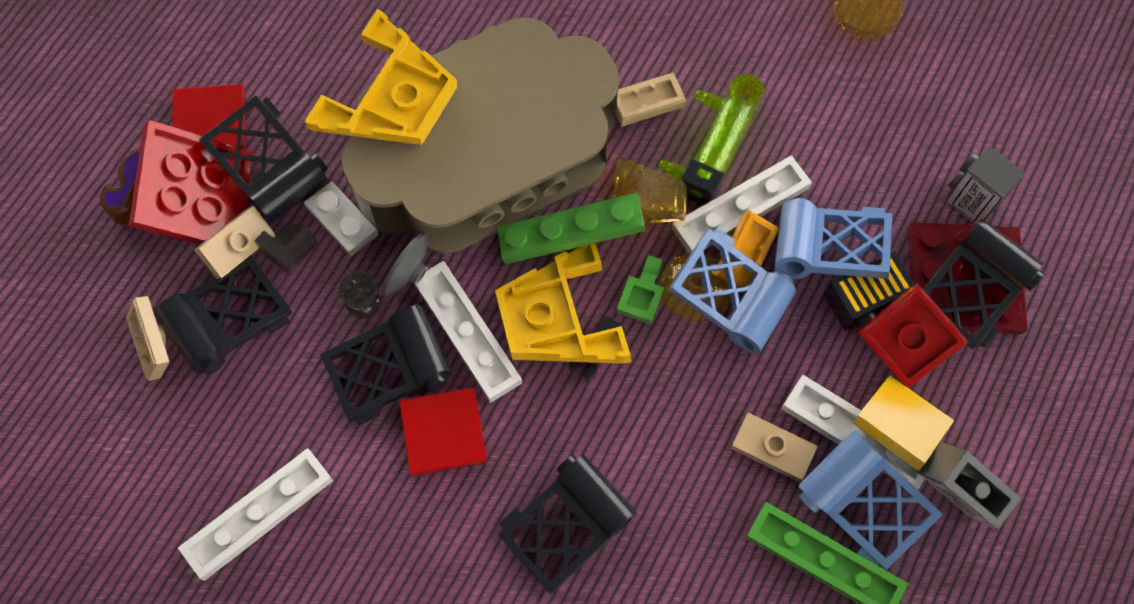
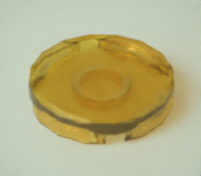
[834,0,903,39]

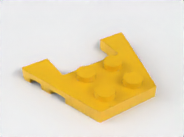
[304,9,458,145]
[495,243,631,364]

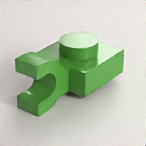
[617,255,664,325]

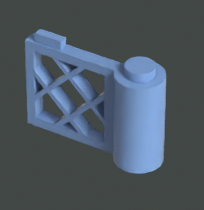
[775,198,892,279]
[668,228,796,354]
[799,430,943,570]

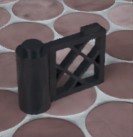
[199,95,328,224]
[923,218,1045,349]
[154,256,292,375]
[320,305,452,425]
[498,454,638,594]

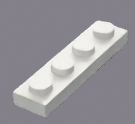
[672,155,812,255]
[414,261,522,403]
[781,375,932,490]
[178,448,333,581]

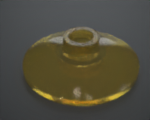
[660,253,730,321]

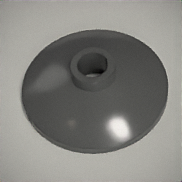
[381,233,429,297]

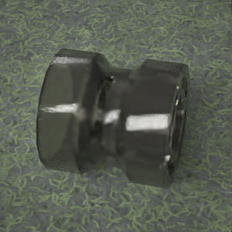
[339,271,382,319]

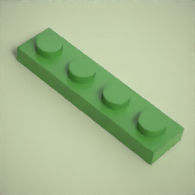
[497,193,646,265]
[746,502,909,604]

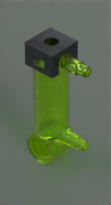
[658,74,764,206]

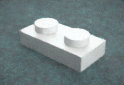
[304,181,379,257]

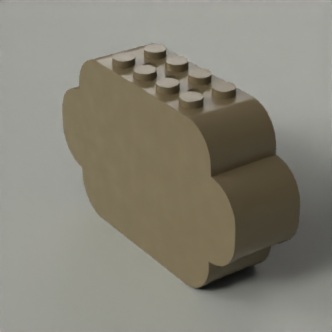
[342,17,619,254]

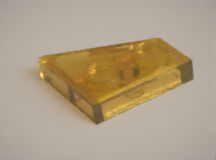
[614,157,687,223]

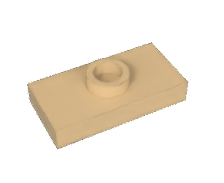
[614,72,687,127]
[194,206,275,279]
[126,296,169,381]
[730,412,818,483]

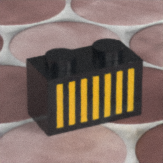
[823,251,915,331]

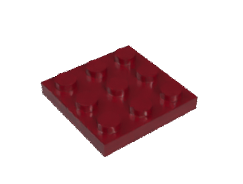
[908,222,1028,334]

